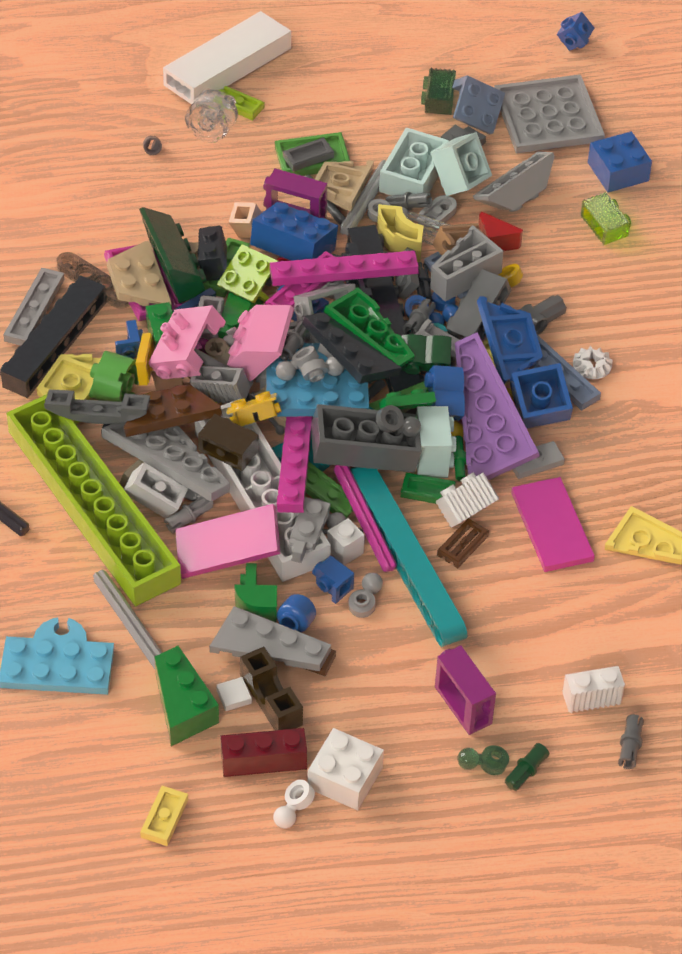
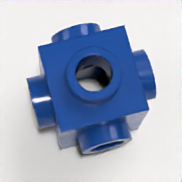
[556,12,595,51]

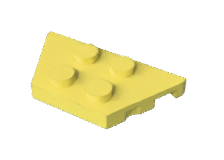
[37,354,101,422]

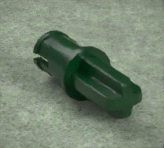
[505,743,550,791]

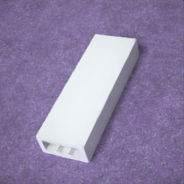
[163,11,291,106]

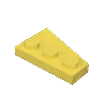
[605,506,682,565]

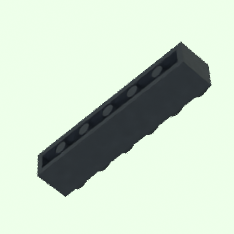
[0,275,107,398]

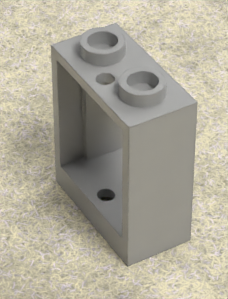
[293,283,356,343]

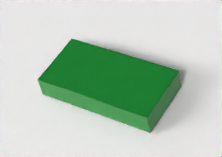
[400,472,456,504]

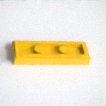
[136,333,155,386]

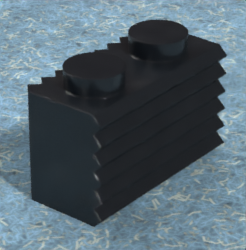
[198,225,227,281]

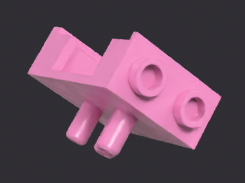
[148,305,226,379]

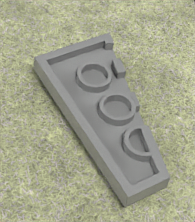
[209,606,331,671]

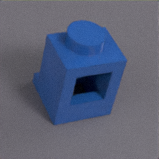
[312,555,354,604]

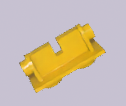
[226,391,282,426]

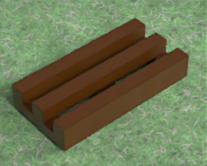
[437,518,489,569]

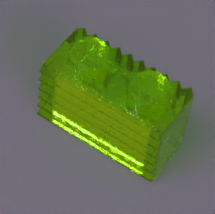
[581,192,631,245]

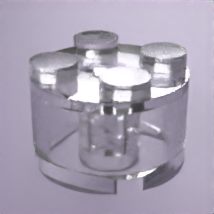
[185,88,238,143]

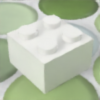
[308,728,384,811]

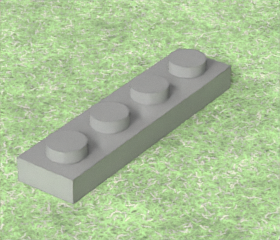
[3,268,65,346]

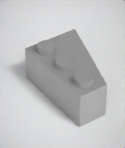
[430,225,503,302]

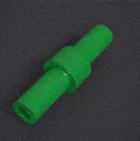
[452,436,467,481]

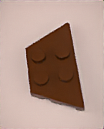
[124,384,222,437]

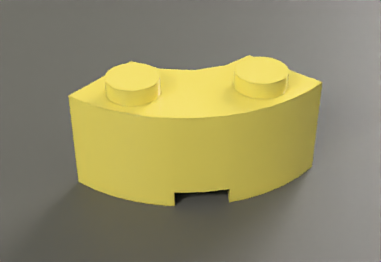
[377,204,424,262]

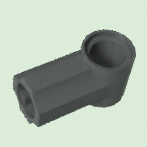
[520,295,567,335]

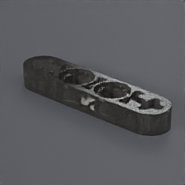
[56,252,130,309]

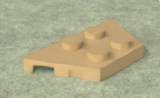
[315,160,374,211]
[107,241,172,307]

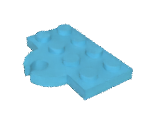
[0,617,115,695]

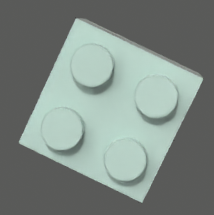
[430,132,492,196]
[416,406,456,478]

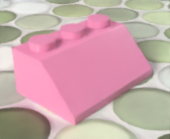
[227,305,294,382]

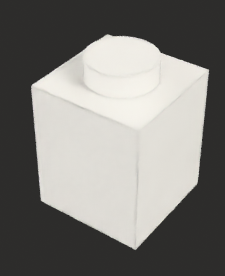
[327,518,364,565]

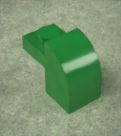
[234,563,277,623]

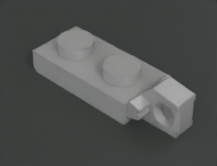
[289,497,330,563]

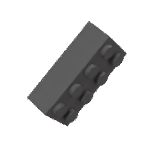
[311,404,422,473]

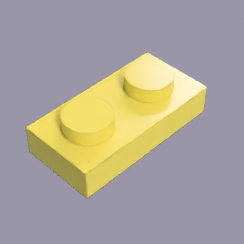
[140,786,188,846]

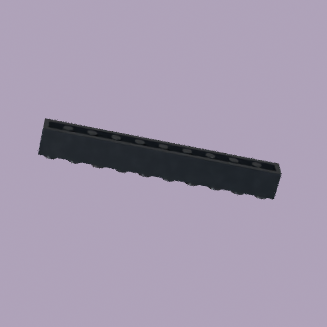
[347,225,425,414]

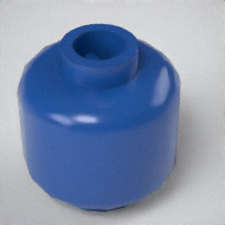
[277,594,316,633]

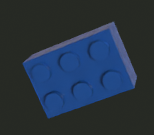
[250,202,338,261]

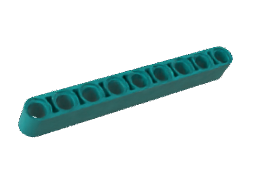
[350,467,468,647]

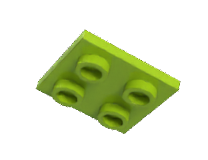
[217,244,279,304]

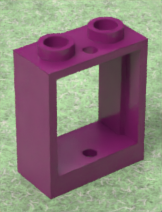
[263,168,328,219]
[435,645,496,735]

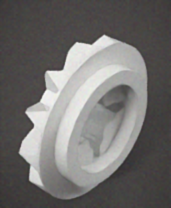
[573,346,613,379]

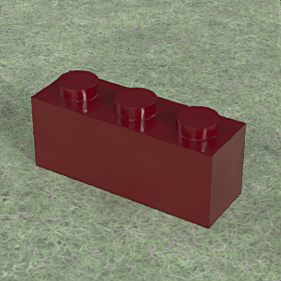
[220,728,307,777]

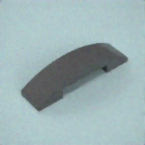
[44,389,150,424]

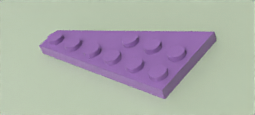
[455,333,540,480]

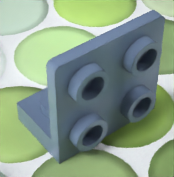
[452,75,505,135]

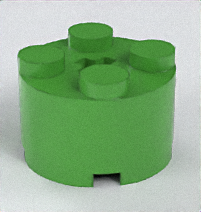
[89,351,139,402]

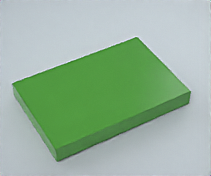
[275,132,350,176]

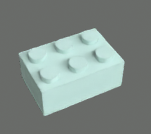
[379,127,449,196]

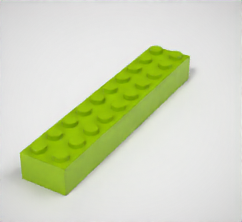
[6,394,181,607]

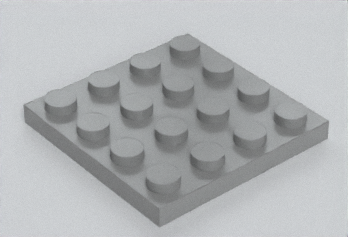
[494,74,605,153]

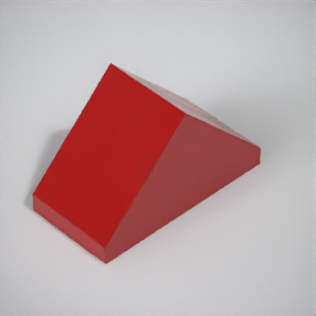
[478,212,523,252]

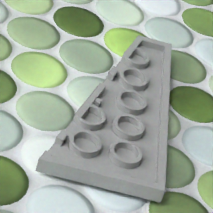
[102,421,230,501]

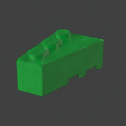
[154,645,219,746]

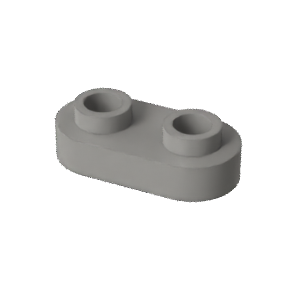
[418,195,457,231]

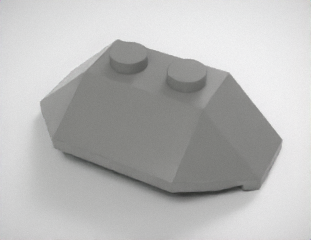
[473,152,555,212]

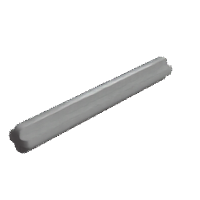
[340,160,386,236]
[93,570,162,669]

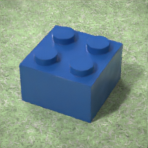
[588,131,652,193]
[510,363,573,429]

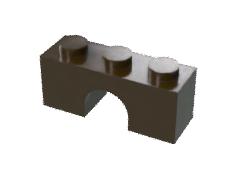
[240,646,303,730]

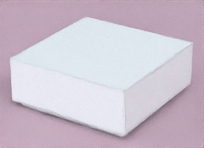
[216,677,252,711]

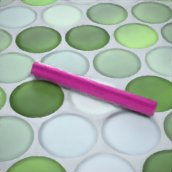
[334,465,397,573]

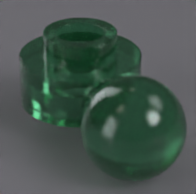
[457,745,509,775]

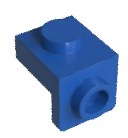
[115,320,143,359]

